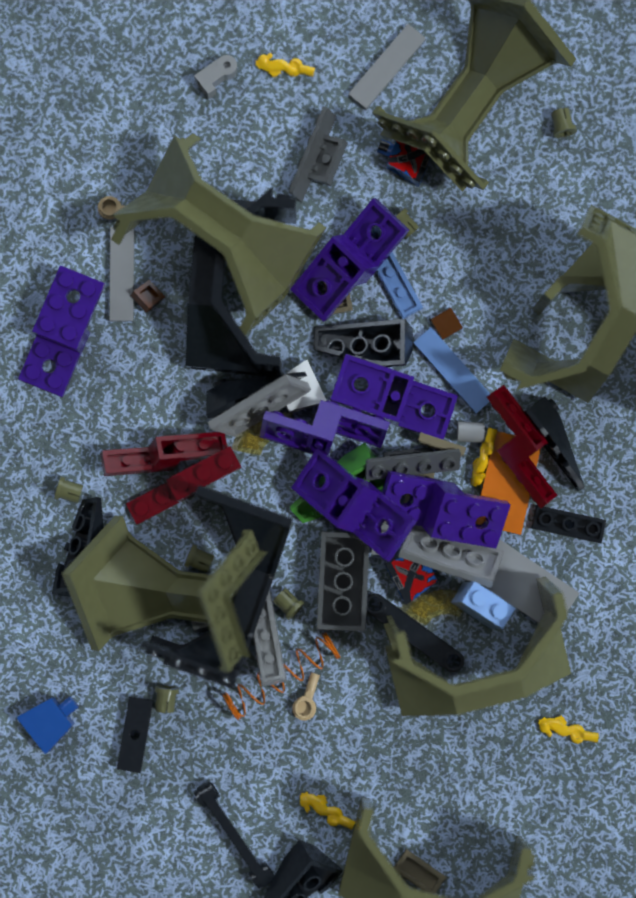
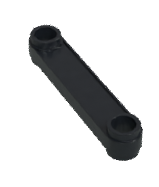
[366,594,464,672]
[193,781,275,889]

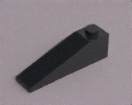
[313,319,413,367]
[206,372,307,419]
[525,396,585,491]
[52,497,104,597]
[264,840,343,898]

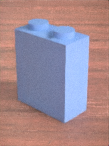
[450,581,516,629]

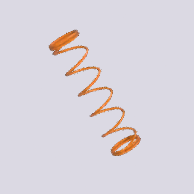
[222,632,341,720]

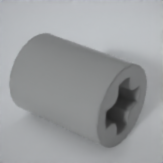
[456,421,487,443]

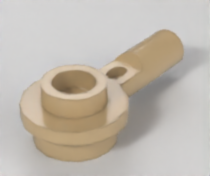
[98,196,124,220]
[292,672,320,721]

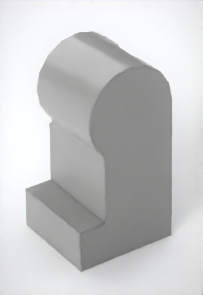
[194,55,237,100]

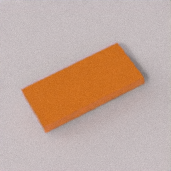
[475,431,541,535]

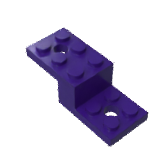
[290,198,410,322]
[18,265,105,398]
[330,354,458,440]
[259,400,390,455]
[291,448,417,561]
[382,471,511,549]

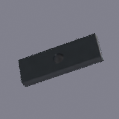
[531,505,606,544]
[117,696,154,773]

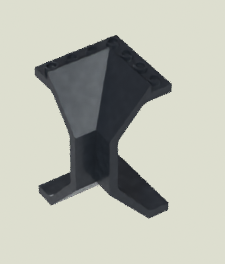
[186,188,297,376]
[140,485,293,689]

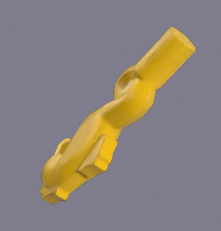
[255,53,315,78]
[470,427,497,487]
[538,715,599,744]
[299,791,356,830]

